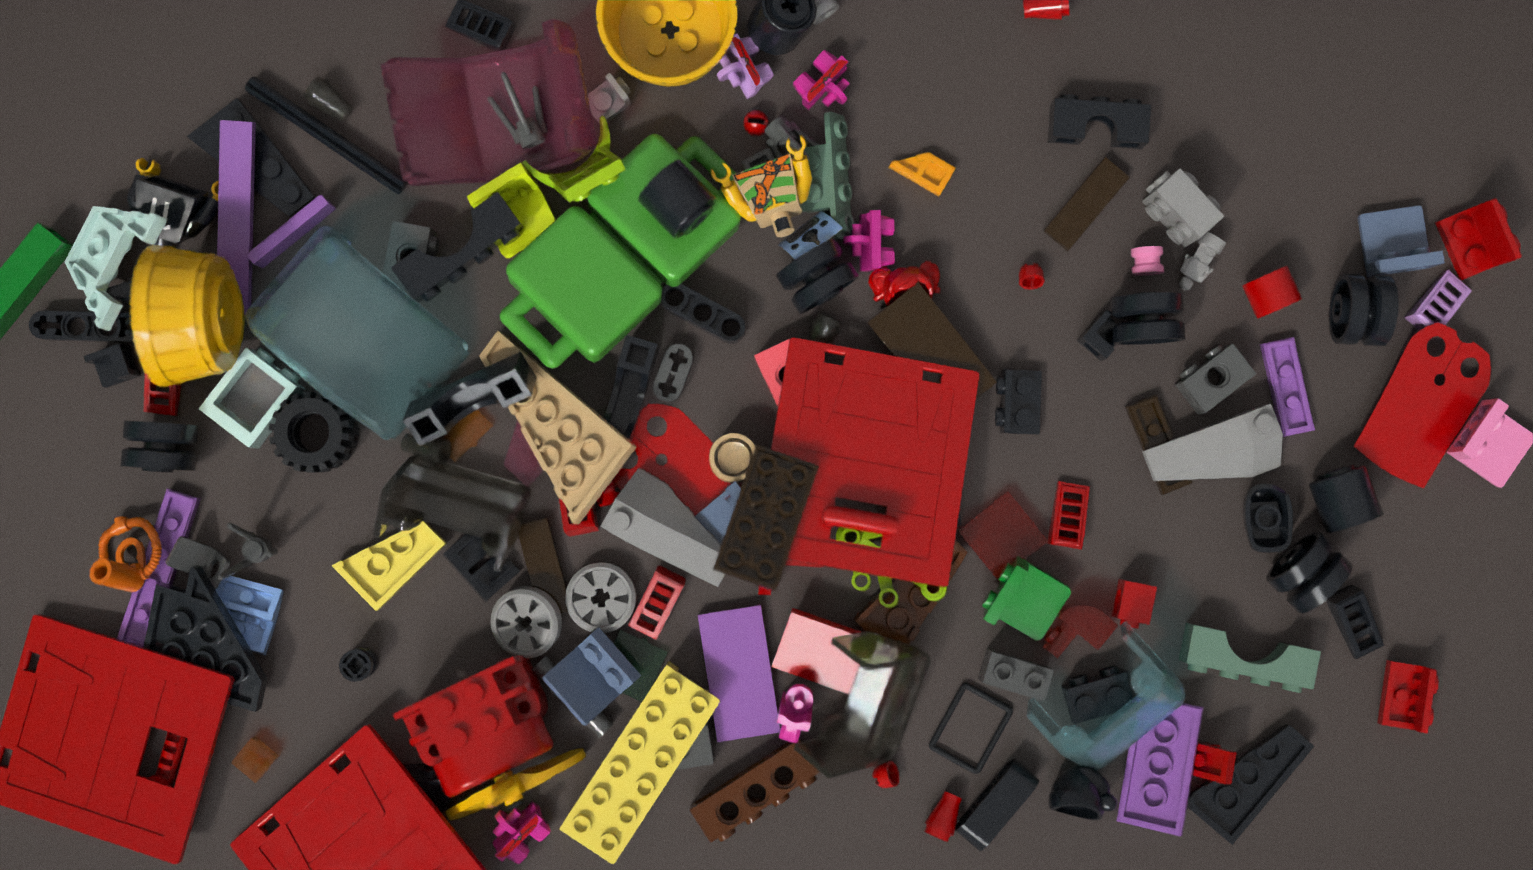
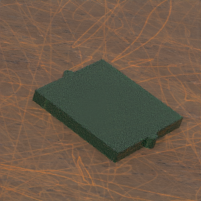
[614,630,668,702]

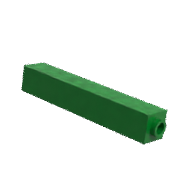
[0,222,73,340]

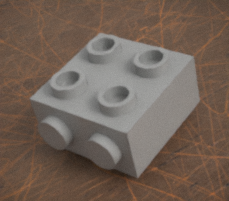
[1142,168,1224,247]

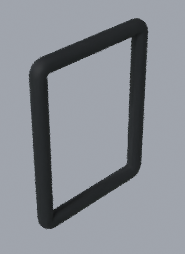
[929,683,1013,774]

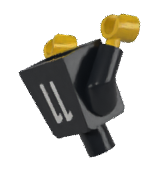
[127,158,219,246]

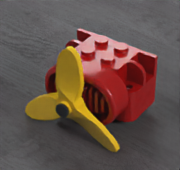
[393,655,586,820]

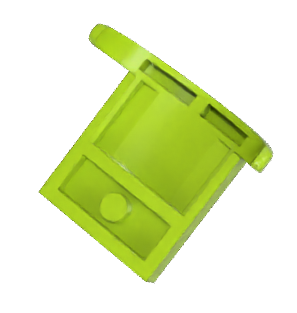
[522,116,626,203]

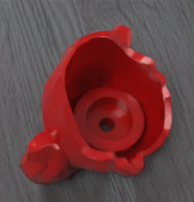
[868,261,941,306]

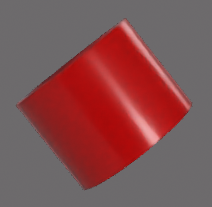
[1242,265,1303,319]

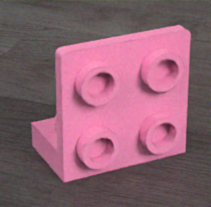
[1447,398,1533,488]

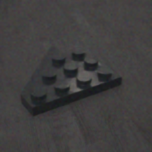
[143,565,268,712]

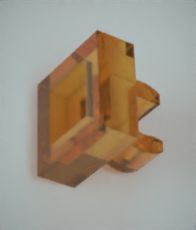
[231,736,279,783]

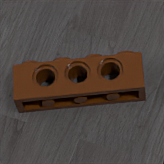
[690,737,820,843]

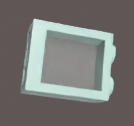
[199,348,305,449]

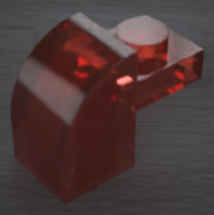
[1043,603,1119,658]

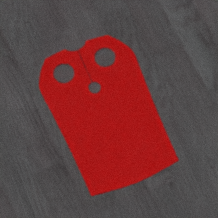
[1354,322,1491,489]
[612,404,743,516]

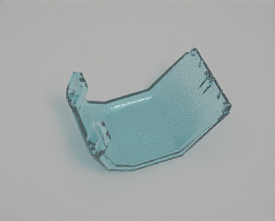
[245,226,470,440]

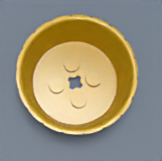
[596,0,737,87]
[131,245,245,387]

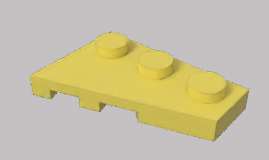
[331,520,447,611]

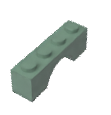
[1179,623,1321,693]

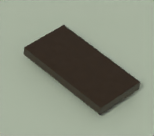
[867,282,997,399]
[713,444,819,592]

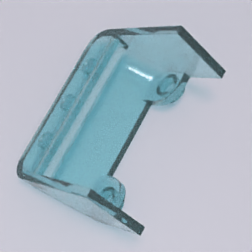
[1027,621,1185,770]

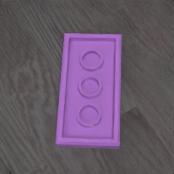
[698,605,780,742]
[1117,694,1204,836]

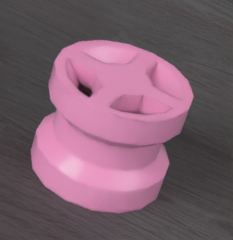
[1131,246,1164,276]

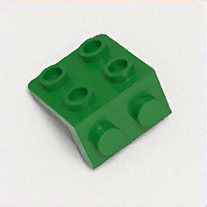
[981,556,1071,640]

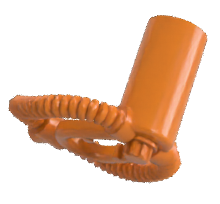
[90,516,162,592]

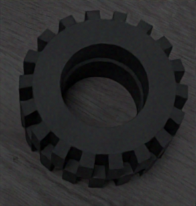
[269,392,359,473]

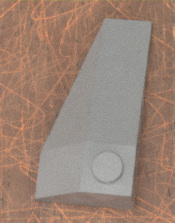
[1142,404,1283,481]
[600,468,726,587]

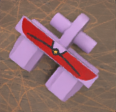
[717,33,773,99]

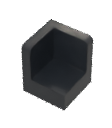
[1077,309,1117,361]
[83,344,141,388]

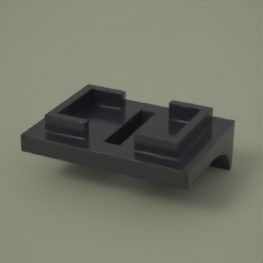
[443,524,520,603]

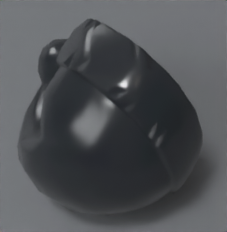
[1048,766,1117,821]

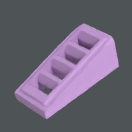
[1404,270,1472,337]

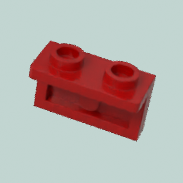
[1377,660,1439,733]

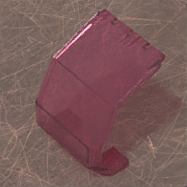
[380,19,597,186]

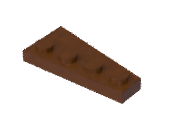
[853,540,968,648]

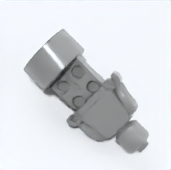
[1179,232,1227,291]

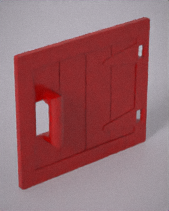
[771,337,979,587]
[0,614,234,864]
[230,724,486,870]

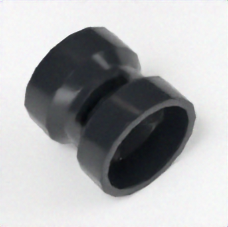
[339,647,379,682]

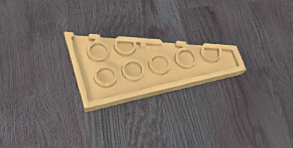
[479,331,637,524]

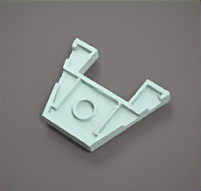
[65,206,167,331]

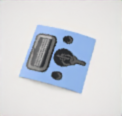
[778,211,843,260]

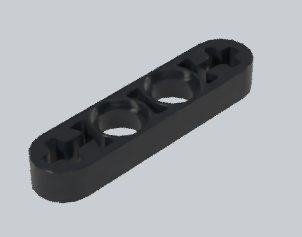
[29,311,135,343]

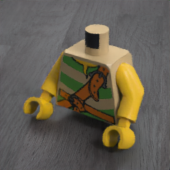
[711,135,812,237]

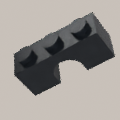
[1048,94,1151,149]

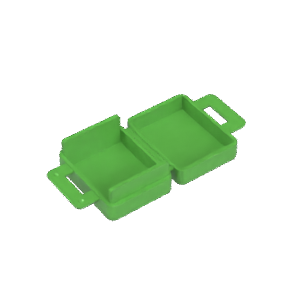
[500,134,741,368]

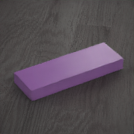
[246,195,336,268]
[1260,337,1315,437]

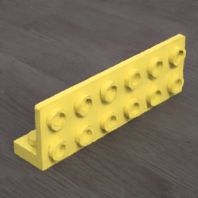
[559,661,720,864]

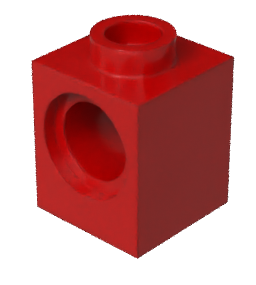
[1111,579,1157,629]

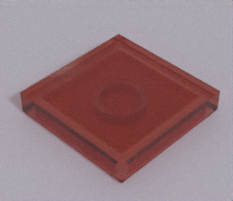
[958,491,1048,581]

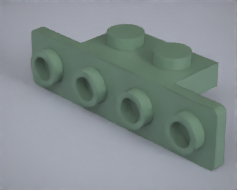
[802,111,854,241]

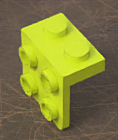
[467,162,556,258]

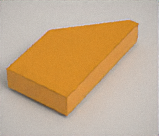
[889,152,956,197]

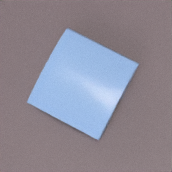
[215,576,284,655]

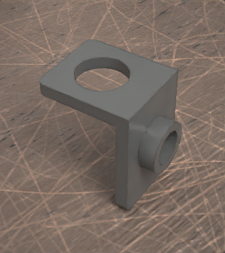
[165,536,231,589]

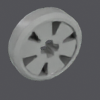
[565,562,637,633]
[491,586,562,658]

